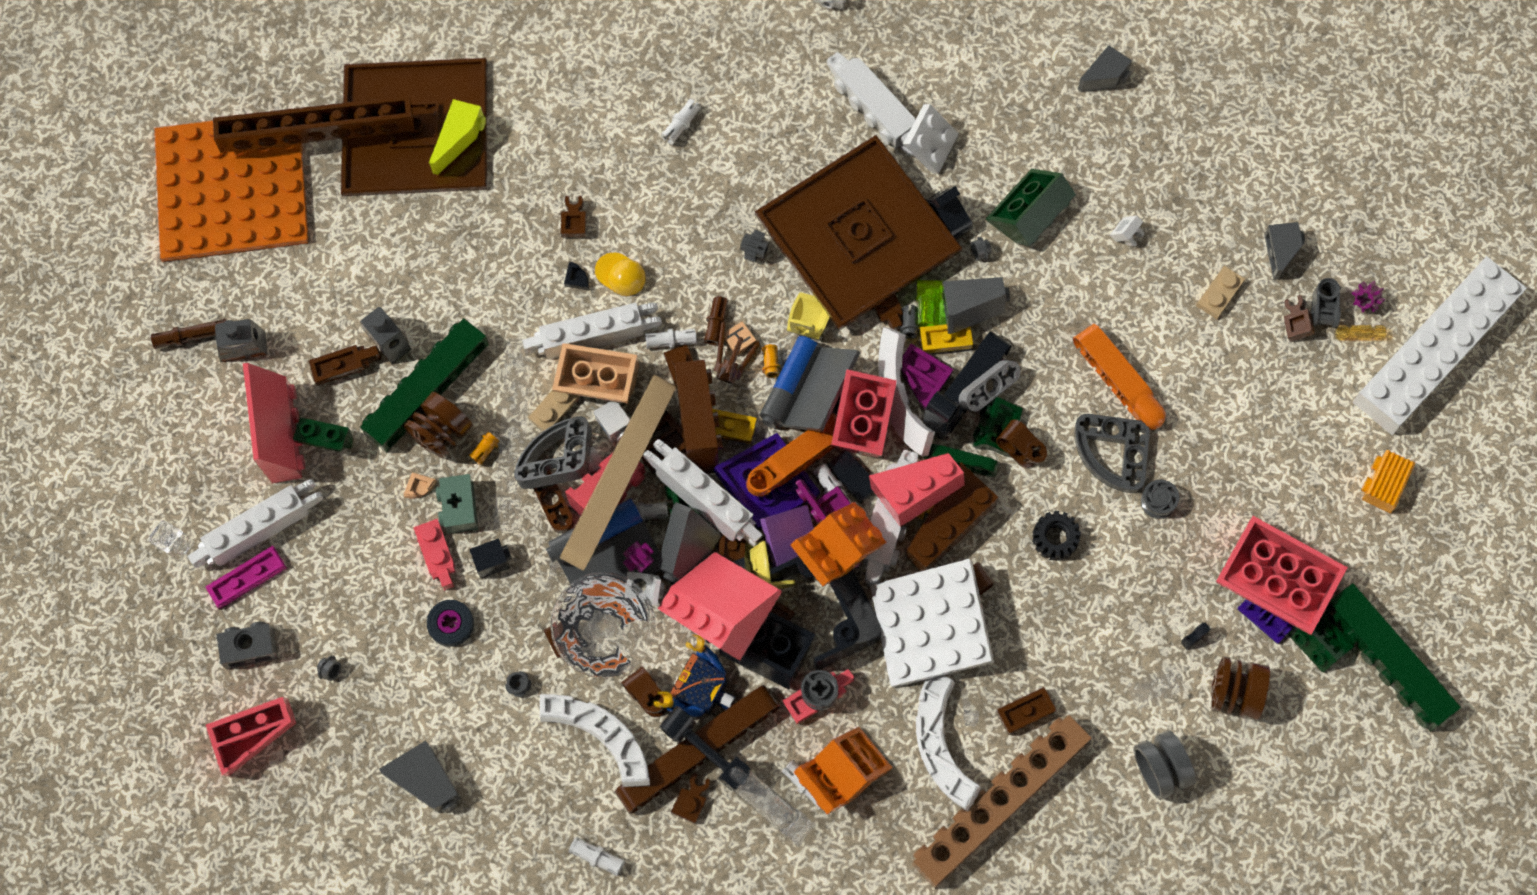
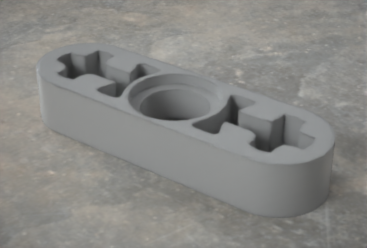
[959,360,1020,411]

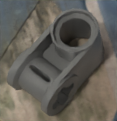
[1311,278,1341,329]

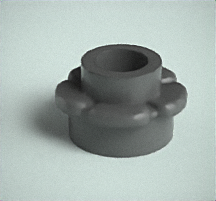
[971,237,992,260]
[317,655,341,681]
[505,671,531,697]

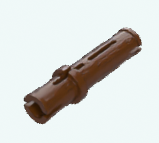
[151,318,227,349]

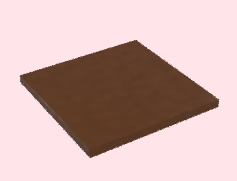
[341,58,487,196]
[755,135,962,331]

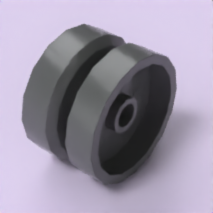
[1133,730,1196,800]

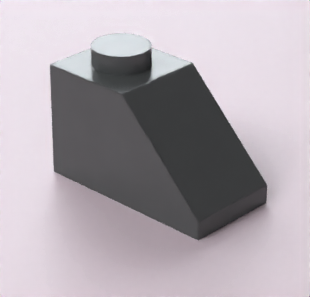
[1078,45,1132,92]
[1264,222,1305,280]

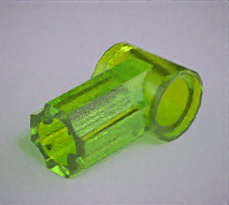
[916,279,943,328]

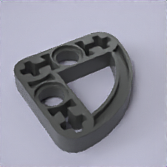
[1074,414,1150,493]
[514,416,592,489]

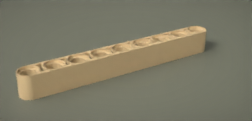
[560,374,677,571]

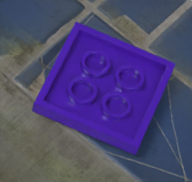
[713,433,821,531]

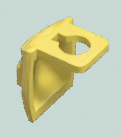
[787,292,829,340]
[749,541,795,589]

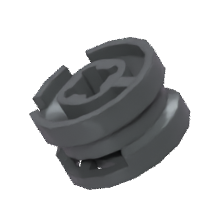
[1140,479,1180,519]
[801,670,839,711]

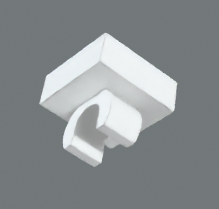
[1110,215,1144,246]

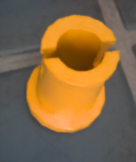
[762,344,782,378]
[468,432,500,465]

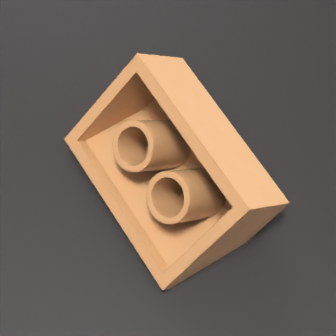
[552,343,639,403]

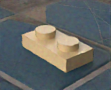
[1196,266,1245,319]
[528,390,580,431]

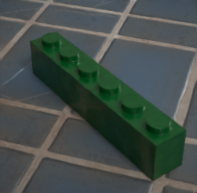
[360,318,489,453]
[1325,583,1462,732]

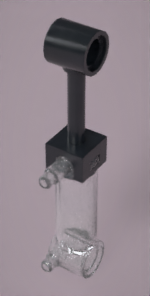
[659,706,816,847]

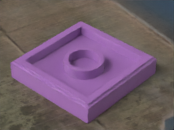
[760,505,814,568]

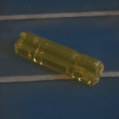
[1335,325,1386,340]

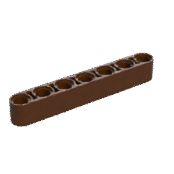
[614,685,780,814]

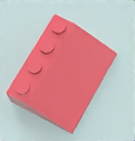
[243,363,305,484]
[1216,516,1348,635]
[658,552,782,660]

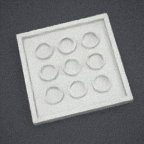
[870,559,994,688]

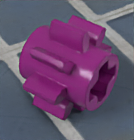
[1352,281,1385,312]
[623,541,655,573]

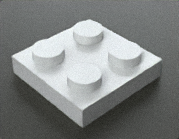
[903,104,959,173]

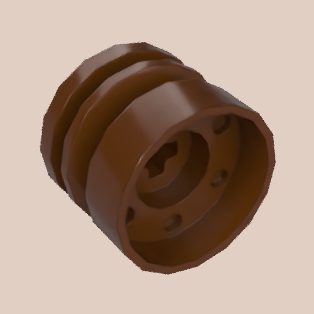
[404,392,473,459]
[1210,656,1270,721]

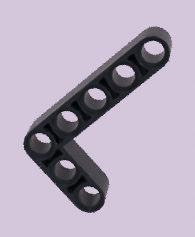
[923,331,1012,441]

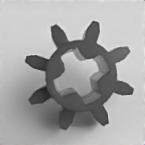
[740,230,770,262]

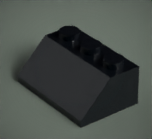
[719,612,816,690]

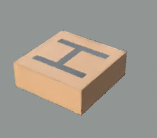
[724,321,756,355]

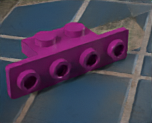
[795,479,862,568]

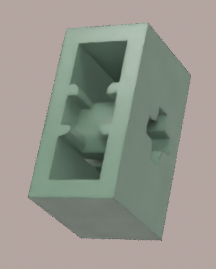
[436,474,478,534]

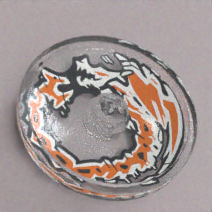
[550,572,656,678]

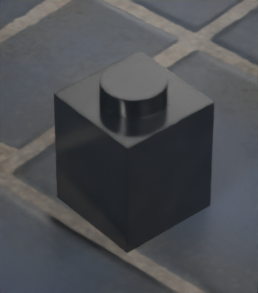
[469,538,512,579]

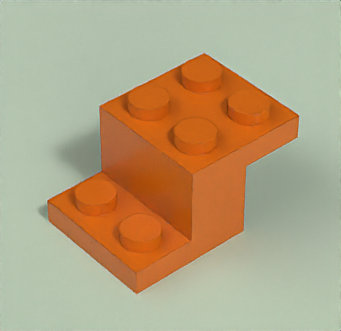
[791,502,887,587]
[794,727,893,815]

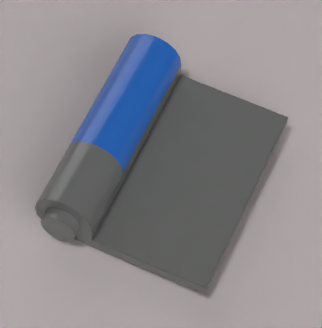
[759,336,860,432]
[546,498,661,587]

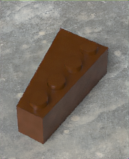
[674,360,723,474]
[906,462,999,572]

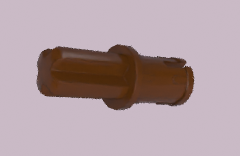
[703,296,728,346]

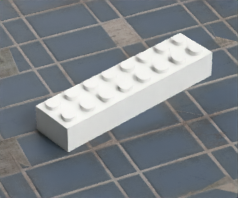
[1352,256,1527,435]

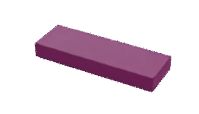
[205,546,287,609]

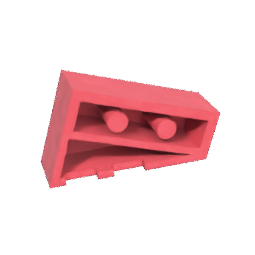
[565,453,646,516]
[869,453,965,527]
[206,697,297,776]

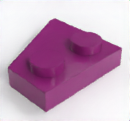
[901,344,953,410]

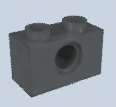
[216,622,278,669]

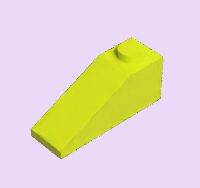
[429,99,486,175]

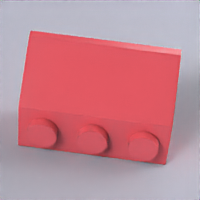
[831,370,897,458]

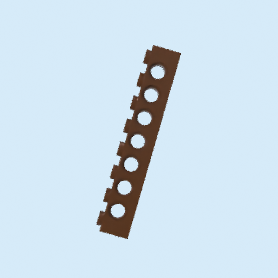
[213,95,415,153]

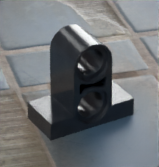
[926,186,973,239]

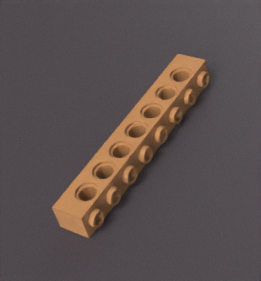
[912,715,1092,889]

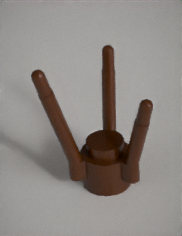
[713,322,760,384]

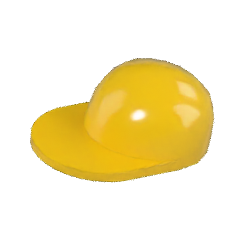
[595,252,646,296]

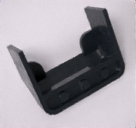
[770,556,881,671]

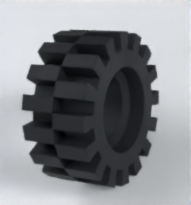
[1032,511,1081,561]

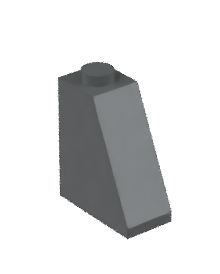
[943,277,1010,334]
[657,502,721,585]
[379,740,461,813]

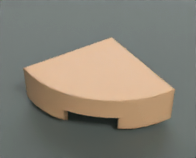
[403,472,437,499]

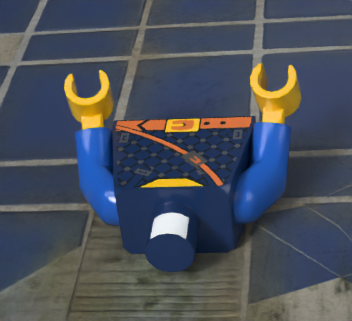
[654,634,736,718]

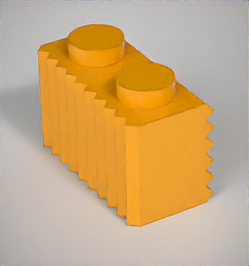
[1361,450,1416,513]

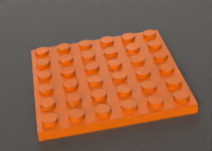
[154,120,309,262]

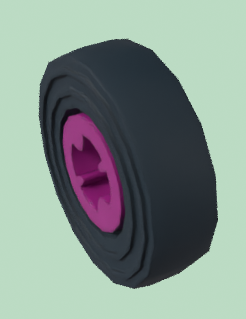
[426,600,474,647]

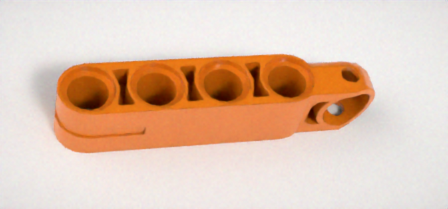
[1073,324,1166,430]
[746,413,837,497]

